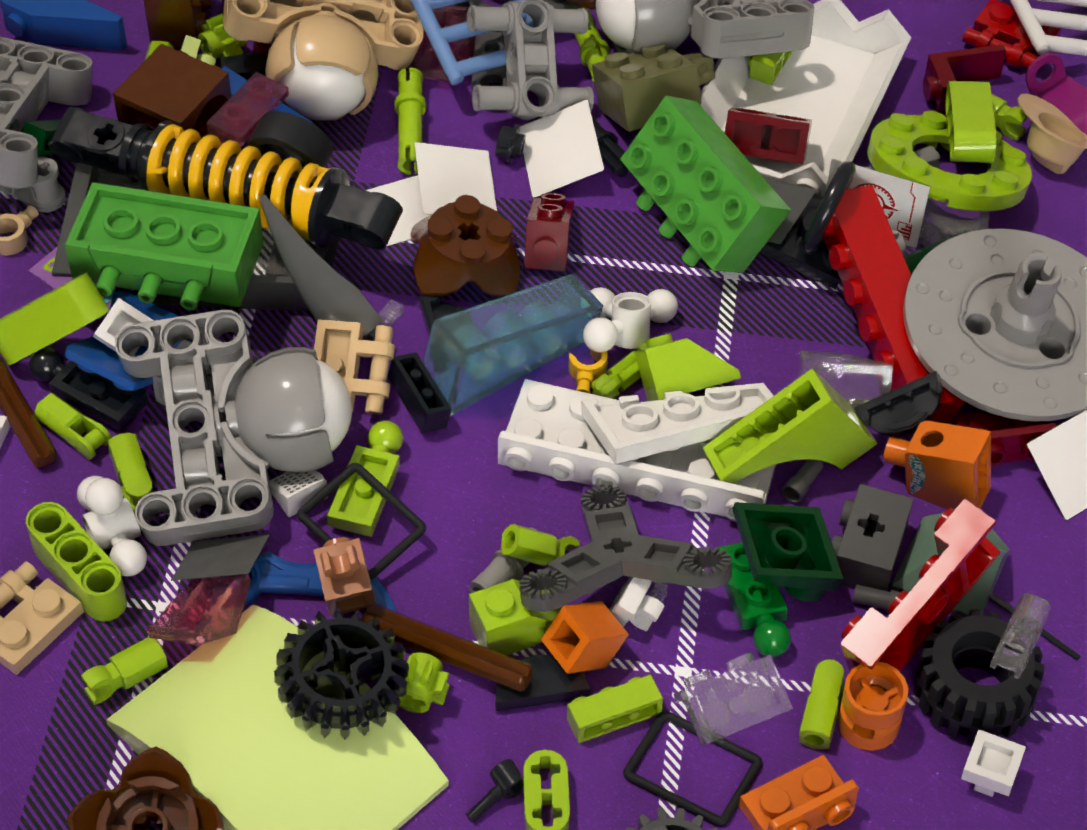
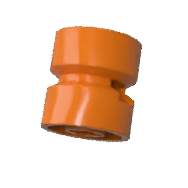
[837,662,909,751]

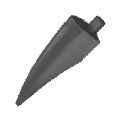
[259,194,384,341]

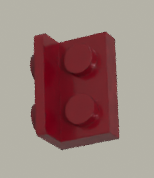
[952,411,1057,467]

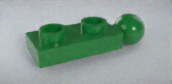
[718,542,791,657]

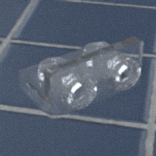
[673,652,793,746]

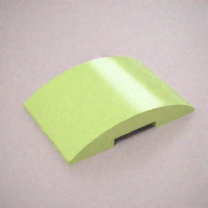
[106,605,449,830]

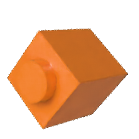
[541,601,629,674]

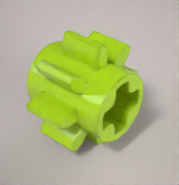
[198,13,247,62]
[399,652,450,713]

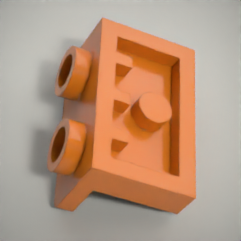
[739,754,859,830]

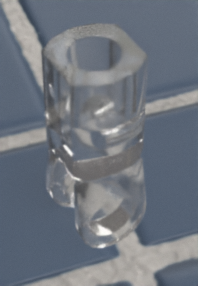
[990,593,1051,679]

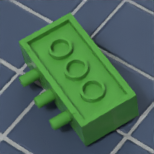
[620,96,791,273]
[65,182,264,310]

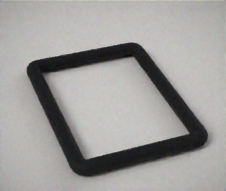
[297,463,426,580]
[623,711,762,826]

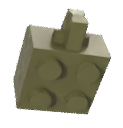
[592,43,715,132]

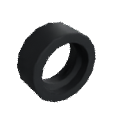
[248,111,333,169]

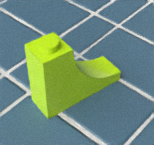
[702,368,877,484]

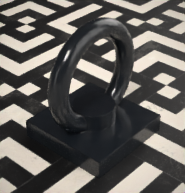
[760,161,856,290]

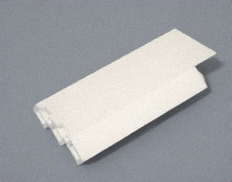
[700,0,911,199]

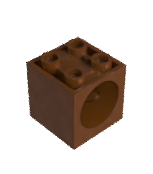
[113,44,236,144]

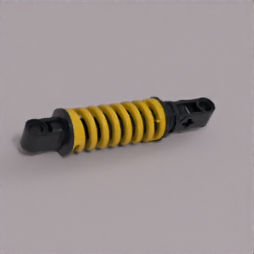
[48,107,403,250]

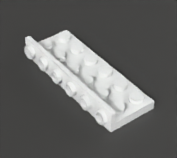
[498,379,776,522]

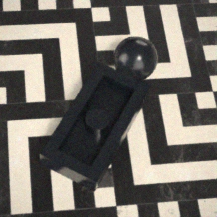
[29,347,148,432]

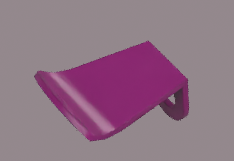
[1025,53,1087,134]

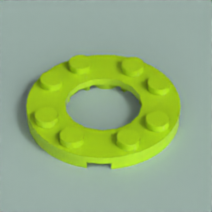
[867,111,1032,211]

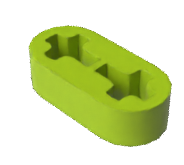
[523,749,570,830]

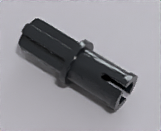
[592,116,629,177]

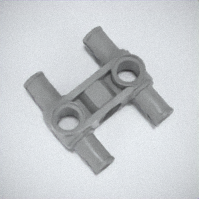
[467,0,594,121]

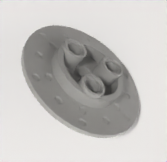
[903,228,1087,421]

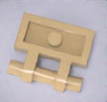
[314,319,395,415]
[0,561,84,675]

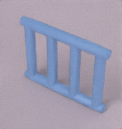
[410,0,556,85]

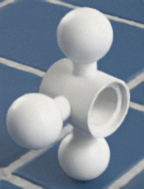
[583,287,678,352]
[77,476,147,577]

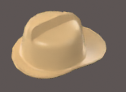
[1017,93,1087,174]

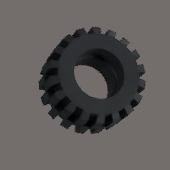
[914,610,1044,743]

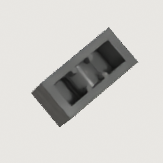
[832,484,914,591]

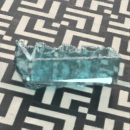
[424,274,604,416]

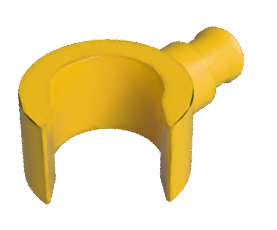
[568,349,608,394]

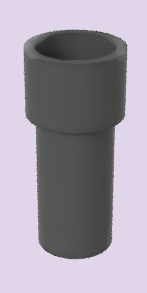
[781,460,824,504]
[852,584,901,613]

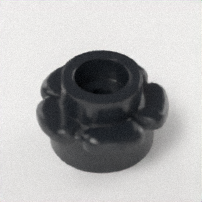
[495,125,526,164]

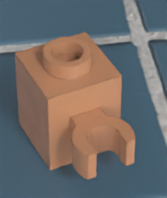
[313,537,376,617]

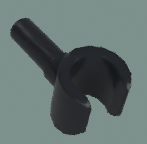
[465,759,523,823]

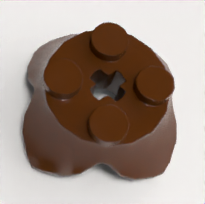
[410,195,521,298]
[67,746,224,830]

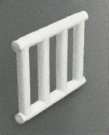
[1010,0,1087,56]

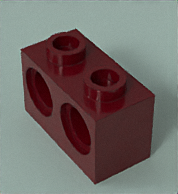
[725,107,812,164]

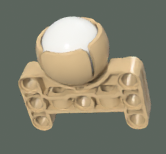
[223,0,424,121]

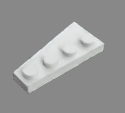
[581,383,774,464]

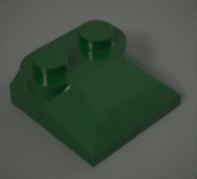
[732,502,844,602]

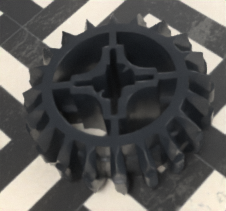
[274,607,409,740]

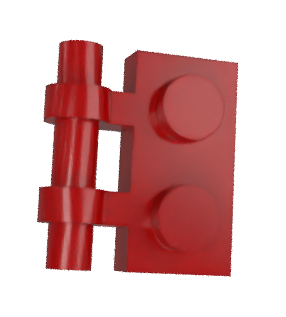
[962,0,1061,69]

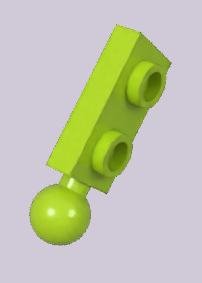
[327,421,403,537]

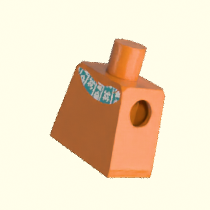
[883,421,991,510]

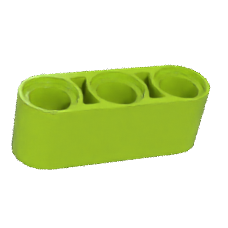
[946,81,996,163]
[0,272,110,366]
[26,502,127,622]

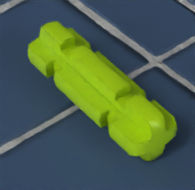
[591,341,647,399]

